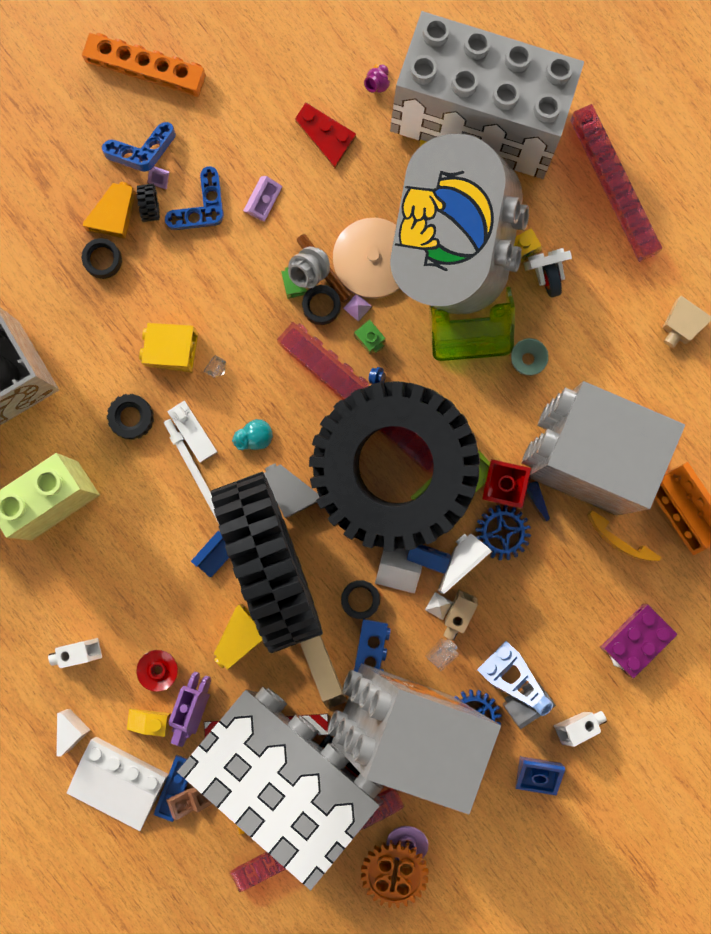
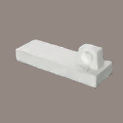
[167,401,217,463]

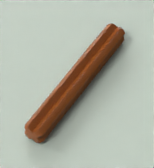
[297,234,351,302]

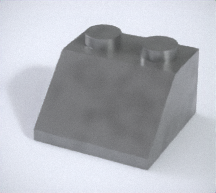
[503,682,556,729]

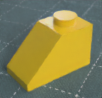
[127,709,171,737]

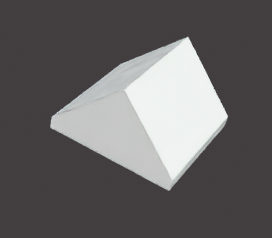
[375,548,422,594]
[56,709,90,756]

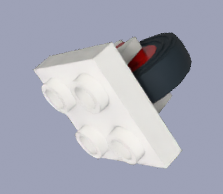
[524,248,572,297]

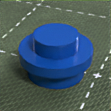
[369,367,386,384]

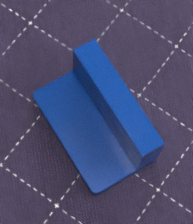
[191,531,229,577]

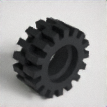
[137,183,160,222]

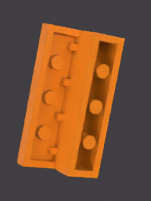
[655,462,711,555]

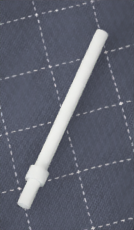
[163,419,219,524]

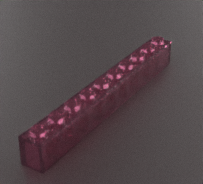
[277,322,434,475]

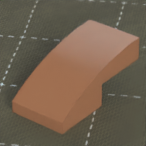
[167,788,212,820]

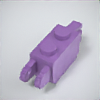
[169,672,211,747]

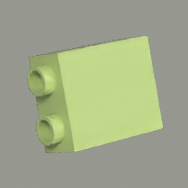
[0,453,100,540]

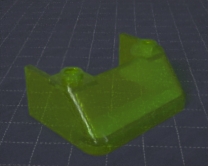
[429,287,515,361]

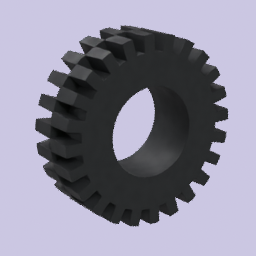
[309,381,480,551]
[211,471,323,654]

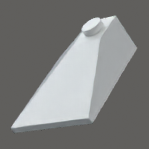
[438,534,492,594]

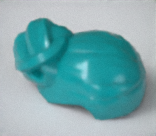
[232,419,273,450]

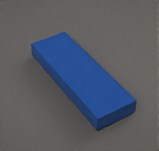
[153,755,188,822]

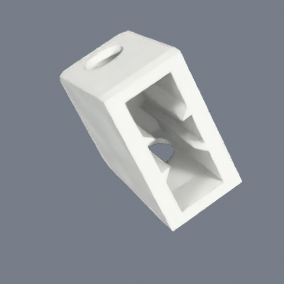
[48,638,102,668]
[553,711,607,747]

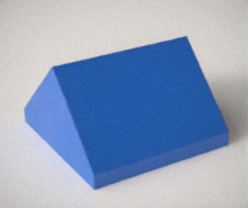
[515,756,565,796]

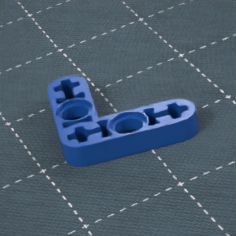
[102,122,176,172]
[165,166,224,230]

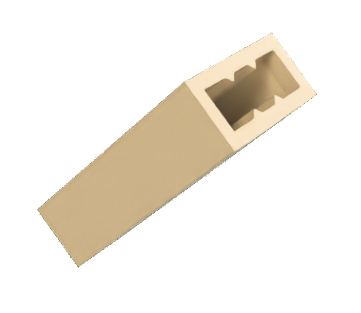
[300,635,347,709]

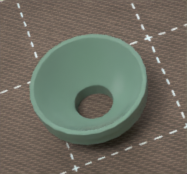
[511,338,548,376]

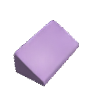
[243,176,283,222]

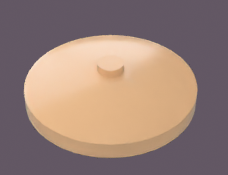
[333,218,400,299]

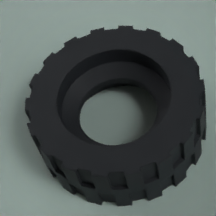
[107,394,154,440]

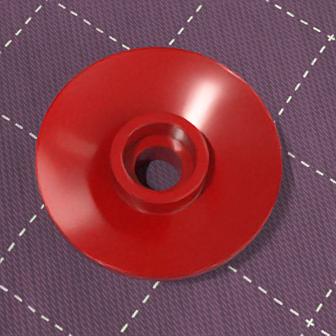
[136,650,178,692]

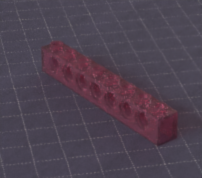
[570,104,662,262]

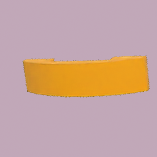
[587,510,662,561]

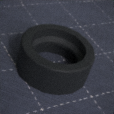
[81,238,122,279]
[302,285,341,325]
[341,580,380,619]

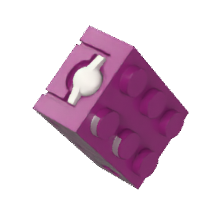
[600,604,678,679]

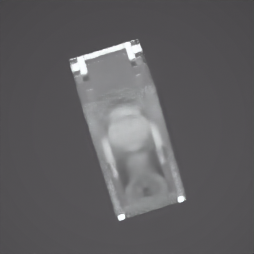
[425,638,459,671]

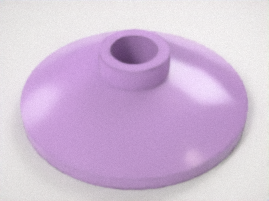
[386,826,428,861]

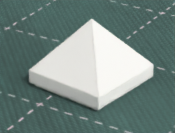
[425,592,453,620]

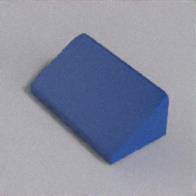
[407,544,451,573]

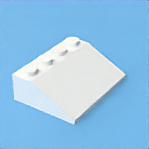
[67,737,169,831]

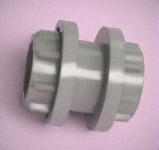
[288,247,330,288]

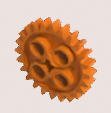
[361,840,429,908]

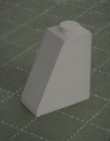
[264,463,319,518]

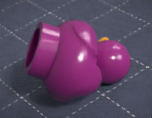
[364,64,390,93]

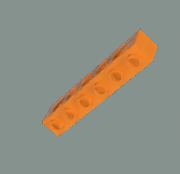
[82,33,206,97]

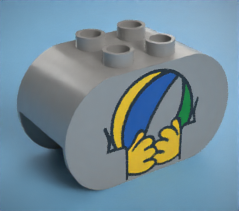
[390,134,529,314]

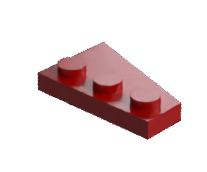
[295,102,356,169]

